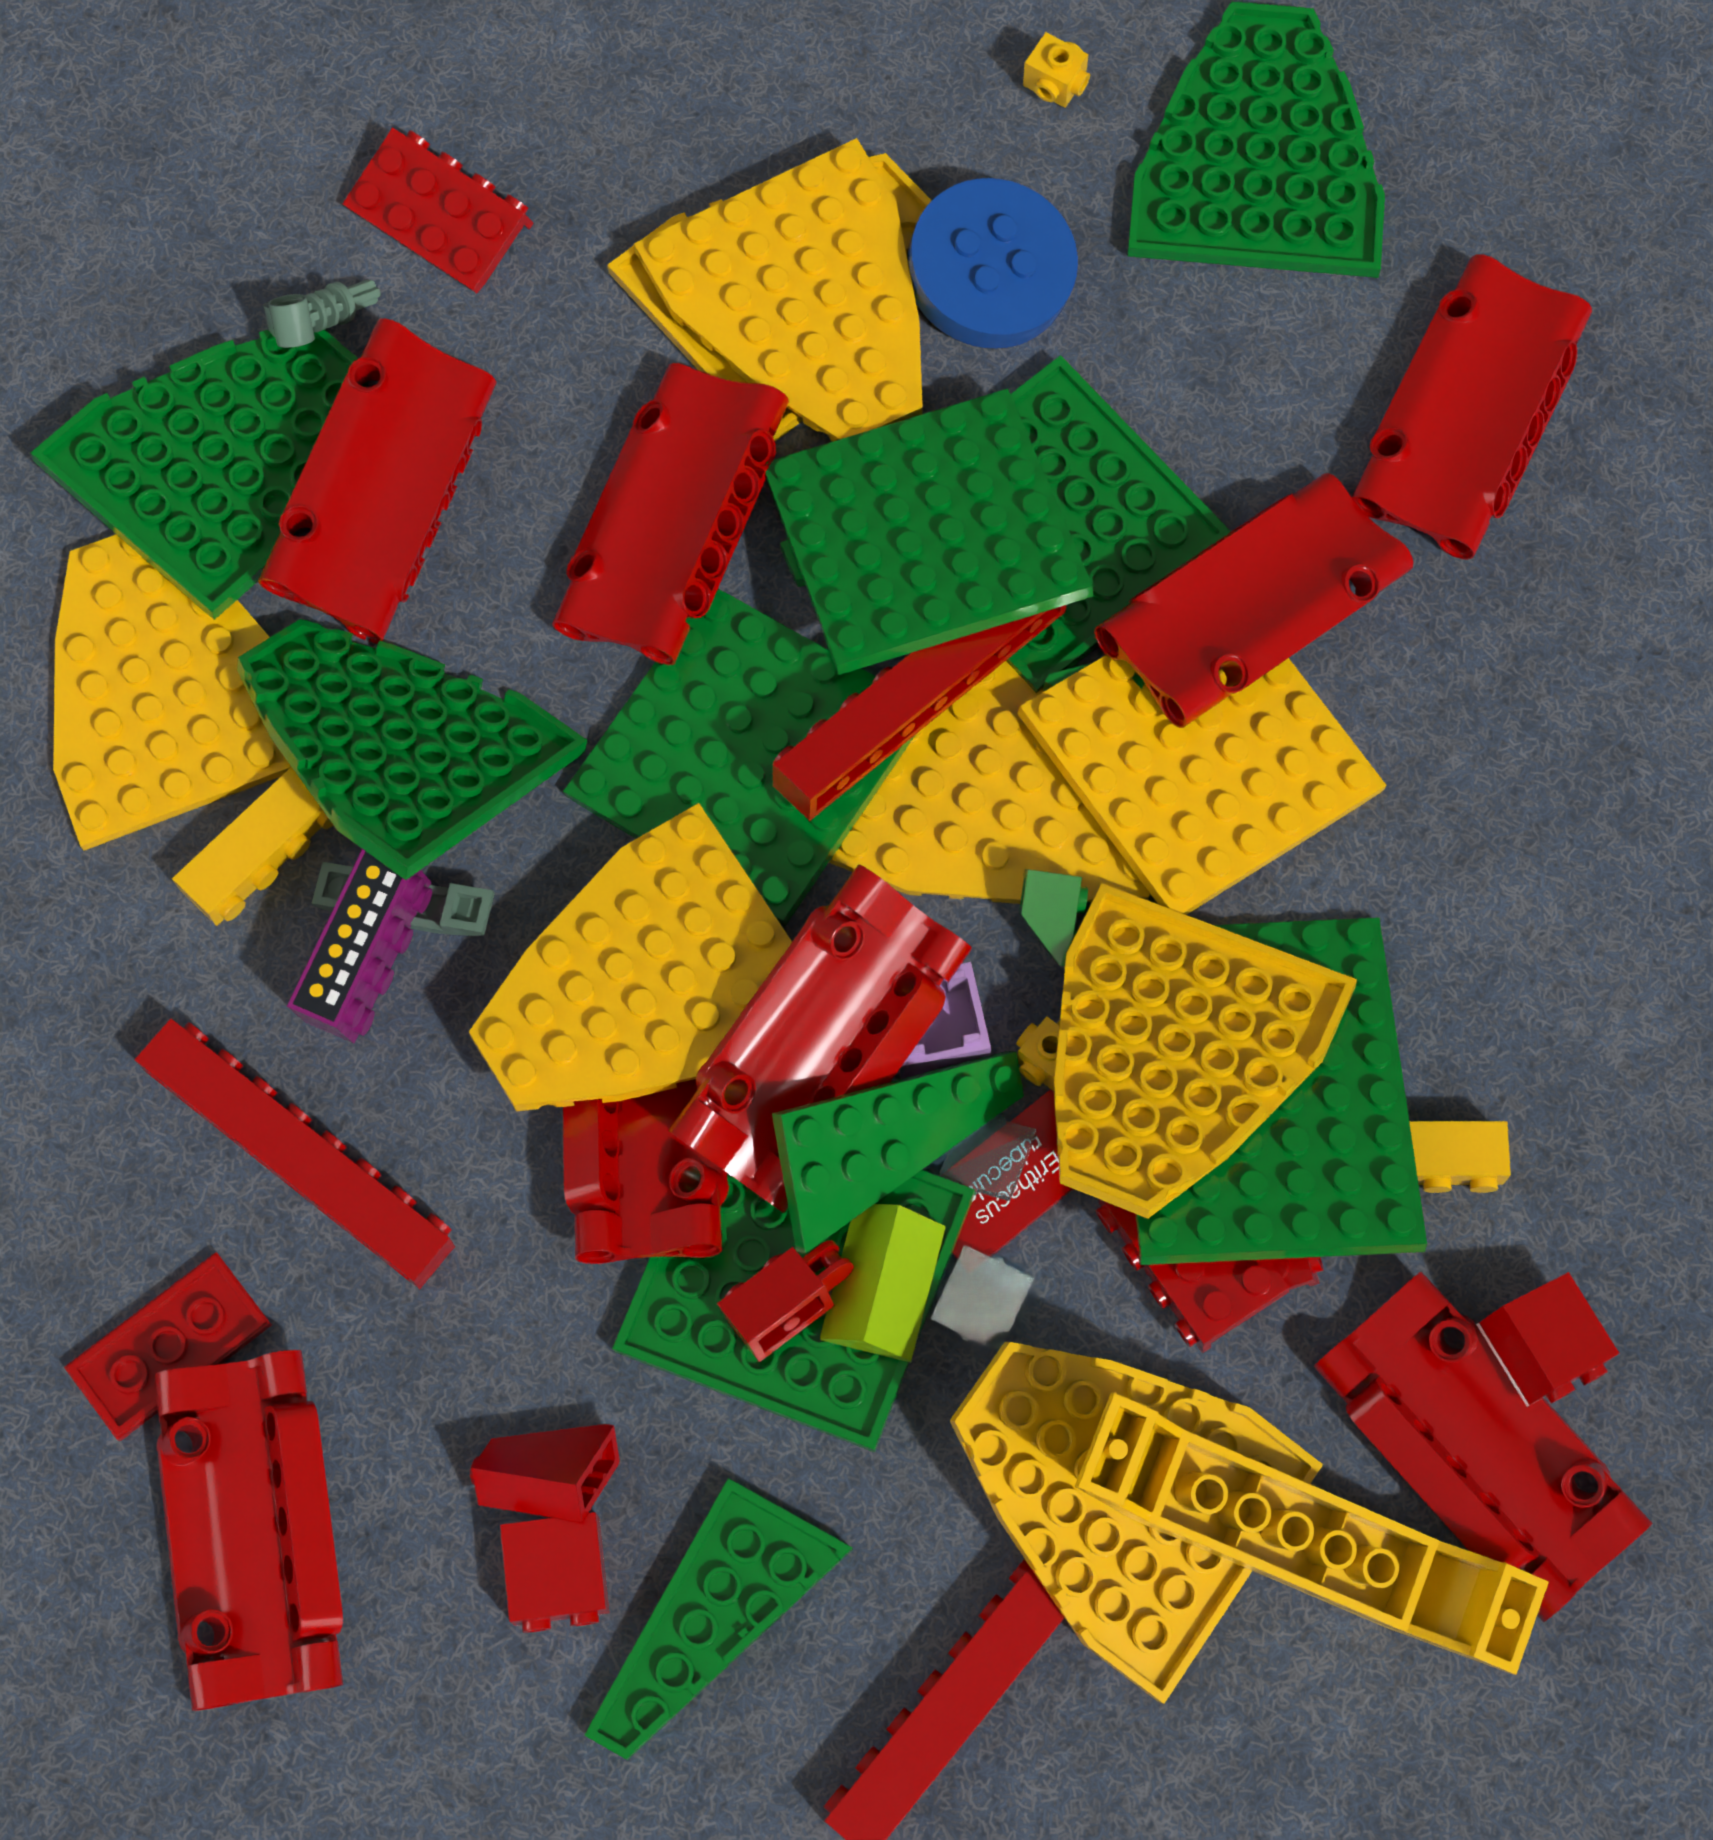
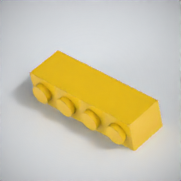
[172,767,333,926]
[1409,1121,1511,1193]

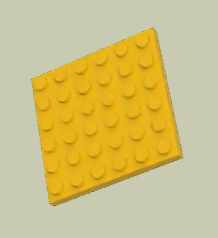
[1017,655,1387,915]

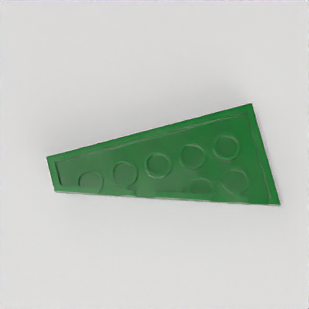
[772,1051,1024,1254]
[584,1478,853,1760]

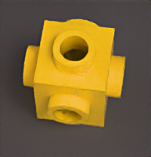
[1023,32,1090,108]
[1016,1016,1060,1091]

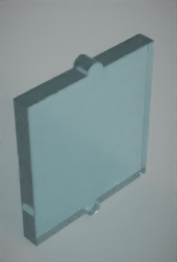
[938,1116,1037,1201]
[930,1245,1034,1351]

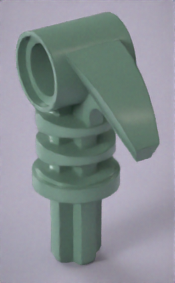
[263,279,381,348]

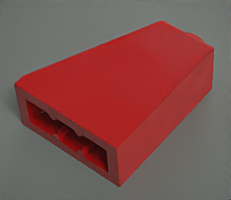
[470,1424,620,1522]

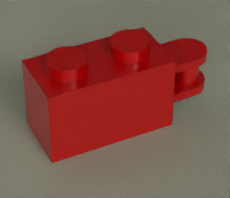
[717,1240,854,1362]

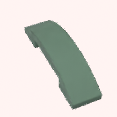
[311,862,495,936]

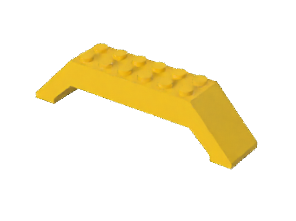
[1075,1392,1549,1675]

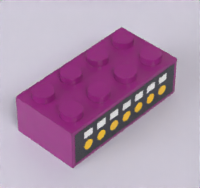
[287,849,432,1043]

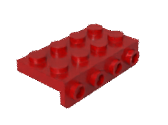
[342,127,534,294]
[1095,1199,1290,1353]

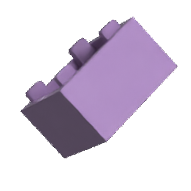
[899,962,991,1079]

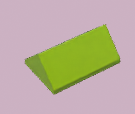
[820,1204,946,1363]

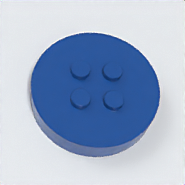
[907,178,1078,349]

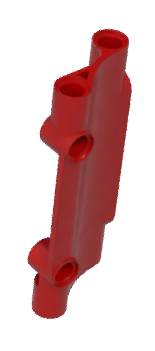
[1352,254,1592,560]
[258,318,497,644]
[552,363,789,665]
[1094,473,1414,728]
[668,864,972,1213]
[563,1079,729,1264]
[1313,1271,1653,1622]
[154,1350,343,1711]

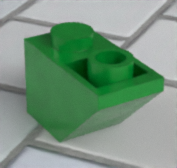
[1019,869,1088,967]

